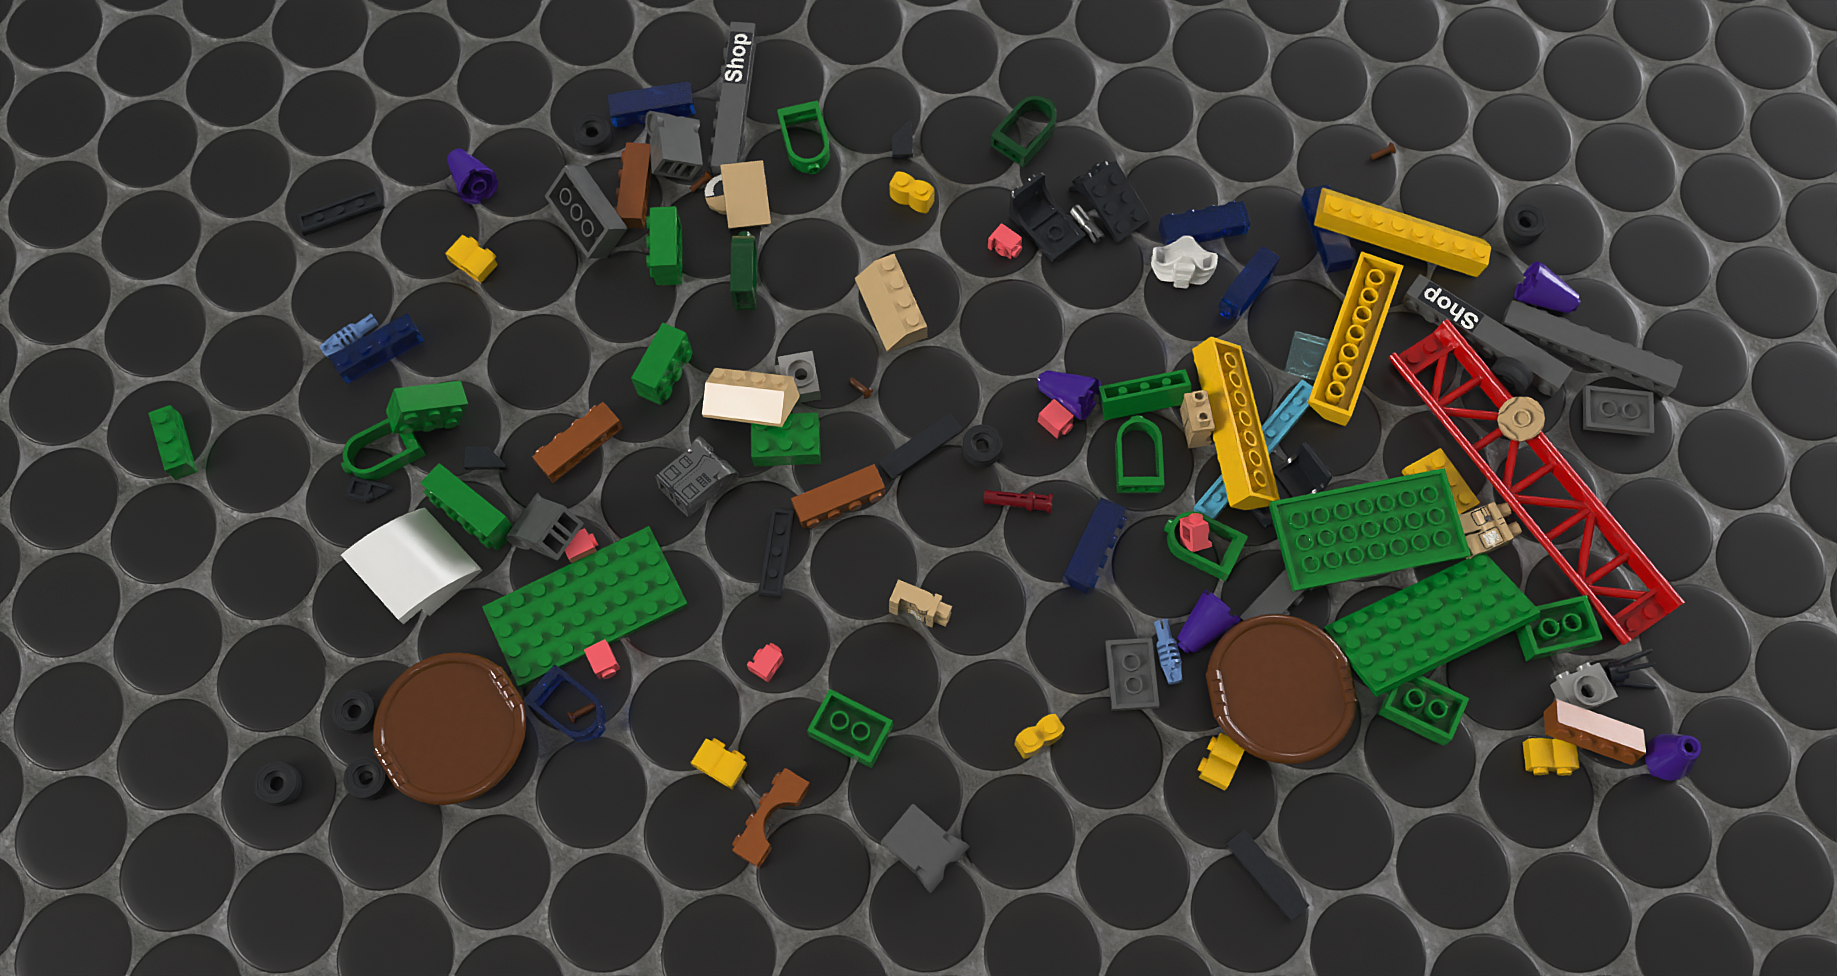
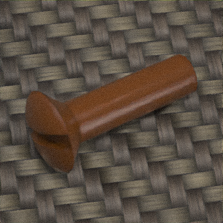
[1370,142,1396,160]
[689,170,713,193]
[849,377,873,399]
[567,702,596,724]

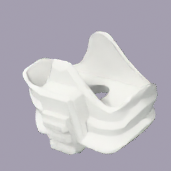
[1151,236,1218,288]

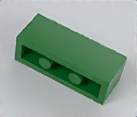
[149,405,197,480]

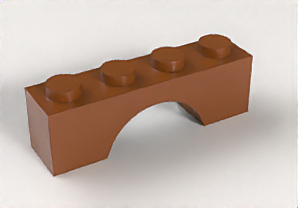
[732,768,811,869]

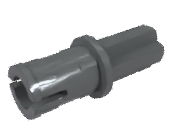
[1070,204,1105,244]

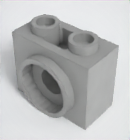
[775,351,821,404]
[1550,662,1618,710]

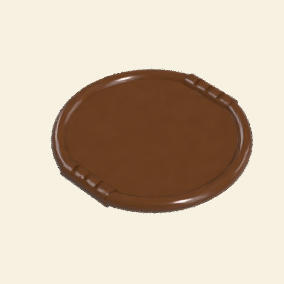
[1205,614,1358,764]
[373,652,526,805]

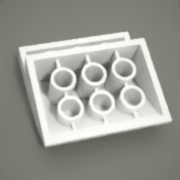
[341,508,483,624]

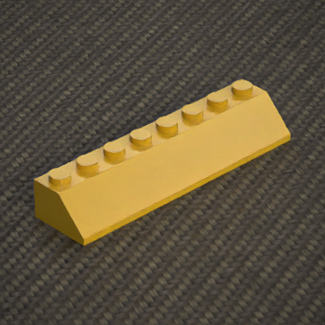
[1314,188,1491,277]
[1307,251,1403,426]
[1192,337,1280,510]

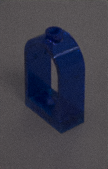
[1218,246,1280,320]
[523,664,606,741]

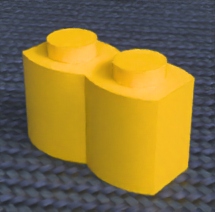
[889,172,934,213]
[445,235,498,283]
[1015,714,1065,759]
[1197,732,1245,791]
[691,738,747,790]
[1523,738,1579,776]

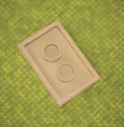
[720,160,771,229]

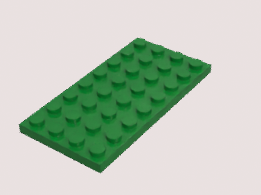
[1269,468,1471,592]
[482,526,689,689]
[1324,553,1540,697]

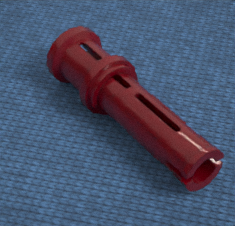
[984,490,1053,513]

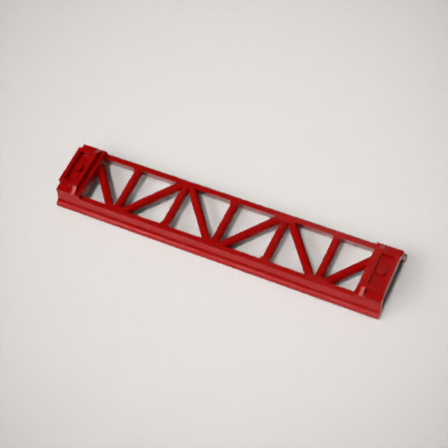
[1389,319,1685,645]

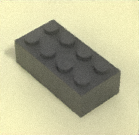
[545,166,628,259]

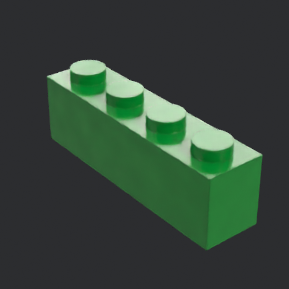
[1098,369,1191,420]

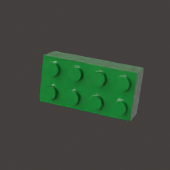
[420,463,512,551]

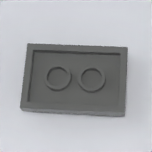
[1583,385,1654,436]
[1105,638,1159,711]

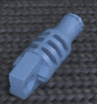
[320,313,379,359]
[1154,619,1182,685]

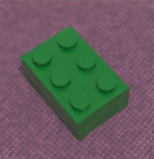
[646,206,682,286]
[631,323,693,406]
[386,381,468,435]
[751,412,821,467]
[1515,595,1603,662]
[1378,675,1469,746]
[807,689,893,768]

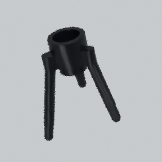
[1604,648,1657,689]

